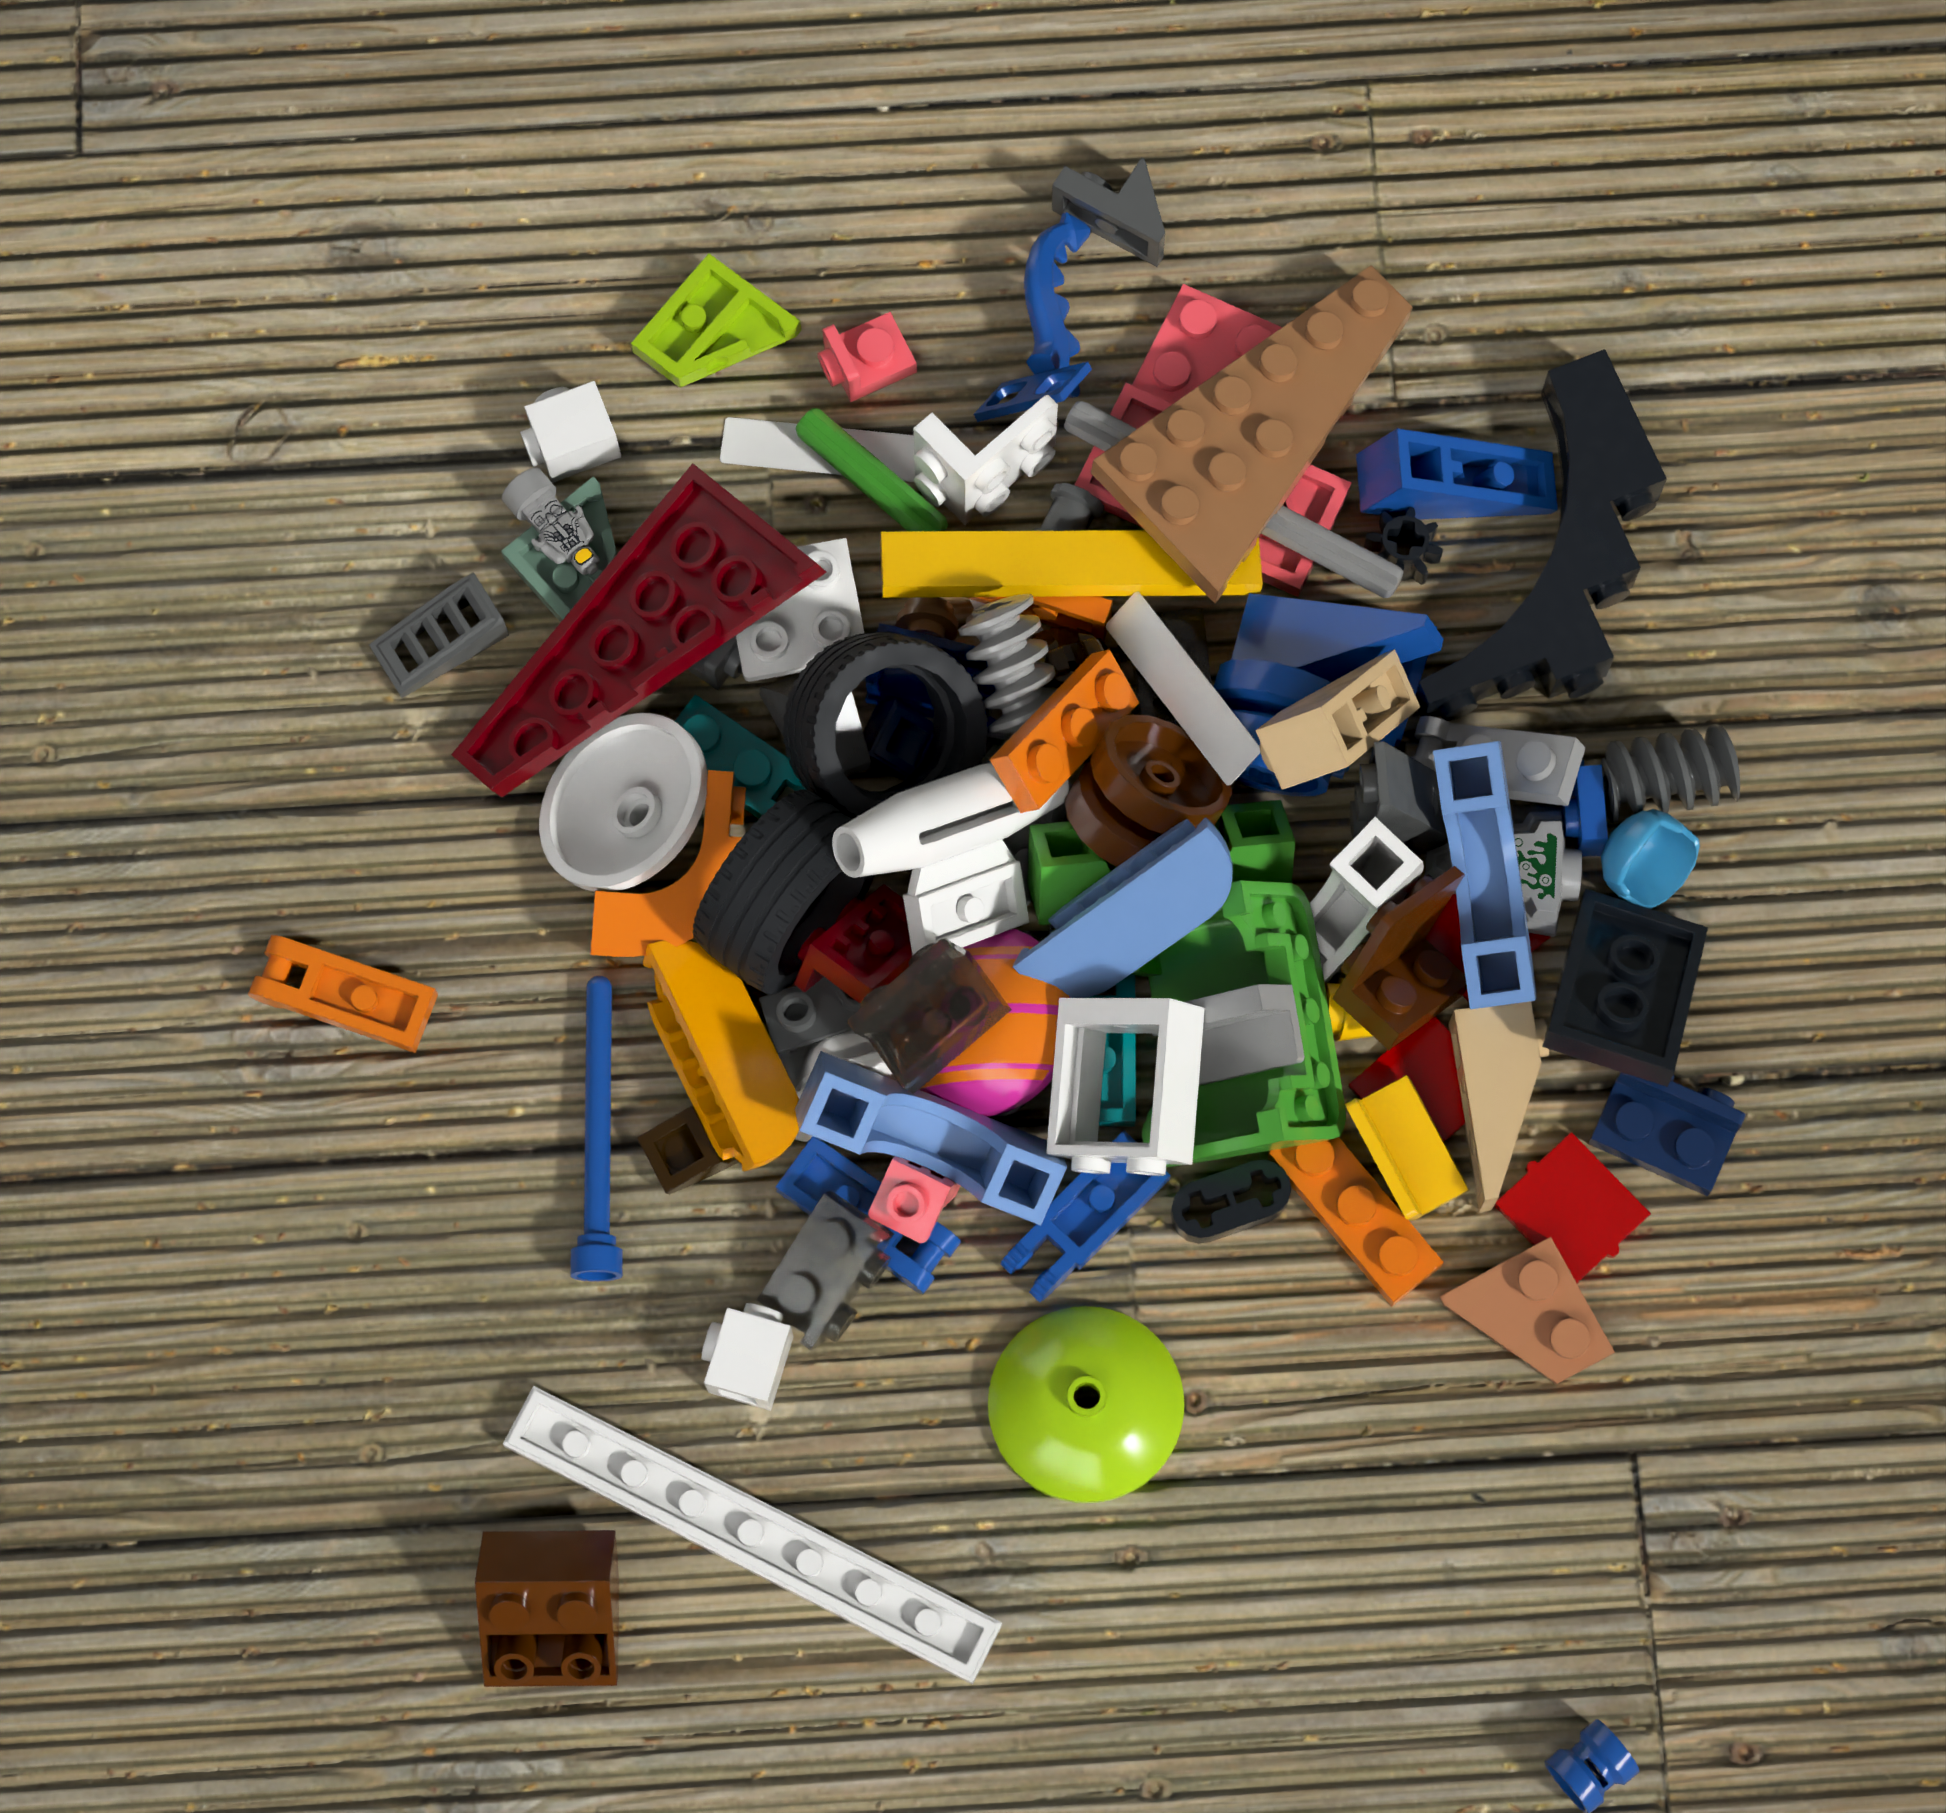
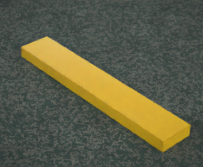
[880,530,1263,598]

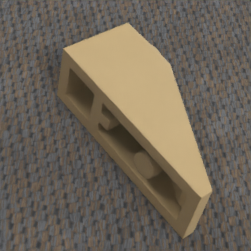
[1255,649,1420,790]
[1448,1001,1549,1212]

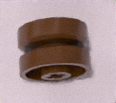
[1065,715,1232,867]

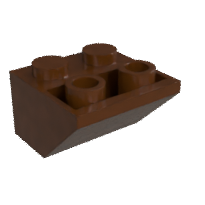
[475,1530,619,1687]

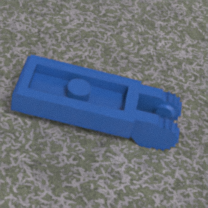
[1000,1130,1171,1303]

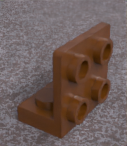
[1332,866,1467,1050]

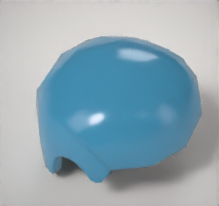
[1601,809,1700,909]

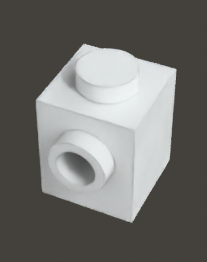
[520,381,621,483]
[701,1303,794,1411]

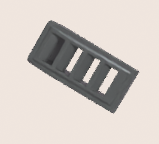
[369,572,509,698]

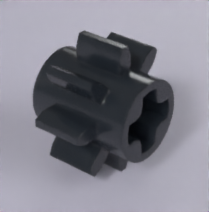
[1364,507,1443,590]

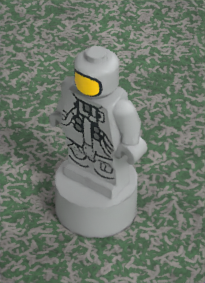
[502,468,600,575]

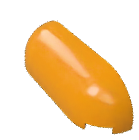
[643,940,799,1172]

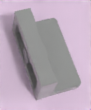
[1153,984,1305,1085]

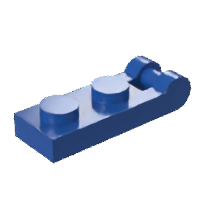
[775,1136,961,1295]

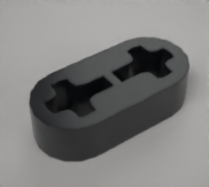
[1171,1159,1291,1244]

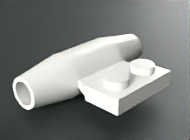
[832,763,1069,960]

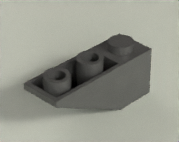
[1350,741,1447,855]

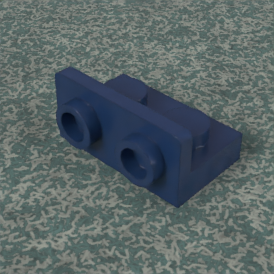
[1588,1072,1746,1197]

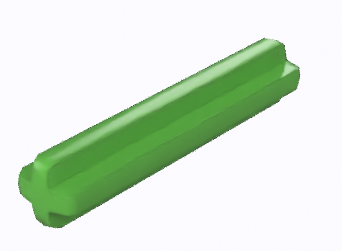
[795,408,948,531]

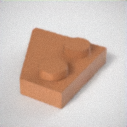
[1440,1237,1615,1385]

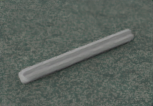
[1064,401,1403,598]

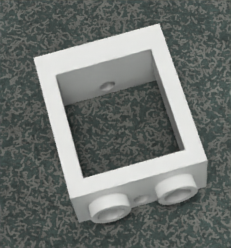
[1046,998,1205,1176]

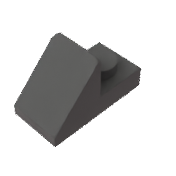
[1052,157,1165,267]

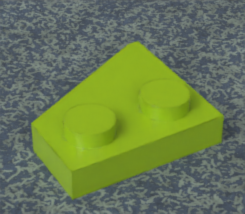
[631,253,802,388]

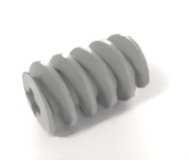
[958,594,1058,735]

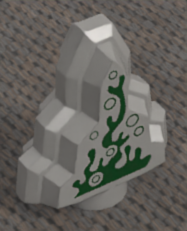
[1424,811,1582,937]

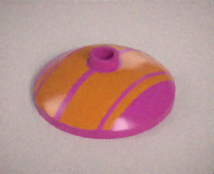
[892,929,1070,1116]

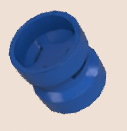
[1544,1719,1640,1813]

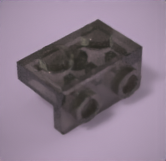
[847,938,1012,1094]

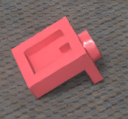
[817,312,917,402]
[868,1156,960,1243]

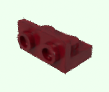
[794,884,921,1006]

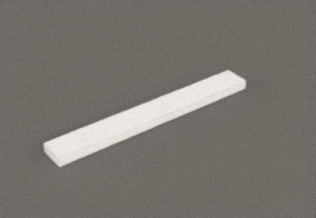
[503,1386,1002,1685]

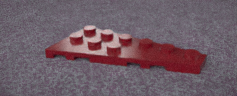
[451,463,827,797]

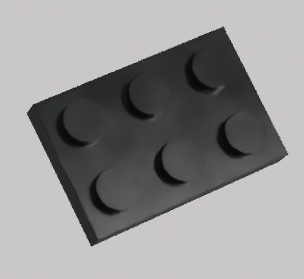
[1542,889,1708,1087]

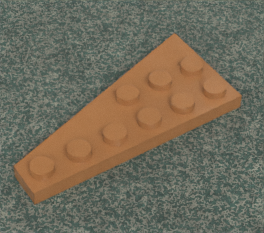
[1091,265,1412,604]

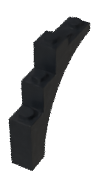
[1416,349,1667,721]

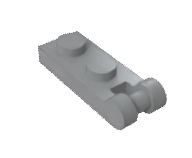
[1411,716,1586,806]

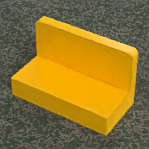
[1345,1075,1470,1221]

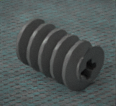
[1600,724,1740,823]

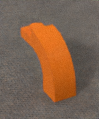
[590,770,746,957]

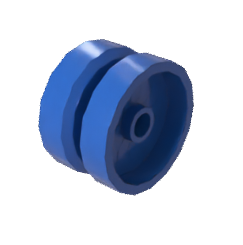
[1213,659,1332,796]

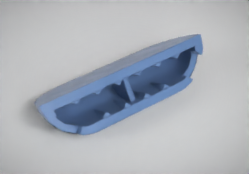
[1013,817,1233,998]

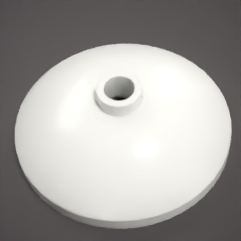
[539,713,707,892]

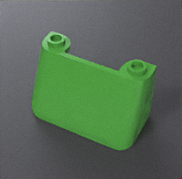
[1131,880,1346,1167]

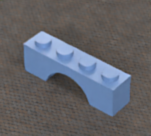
[1433,741,1538,1010]
[795,1051,1067,1226]

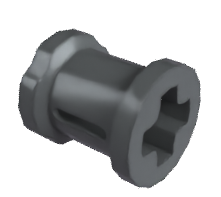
[1032,483,1104,531]

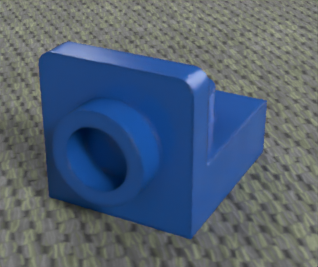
[1561,760,1608,857]

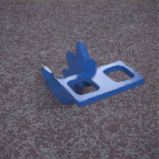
[973,212,1092,422]

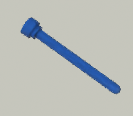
[570,975,623,1282]

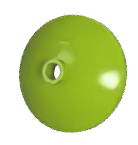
[988,1306,1184,1504]

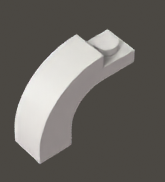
[1310,817,1424,983]

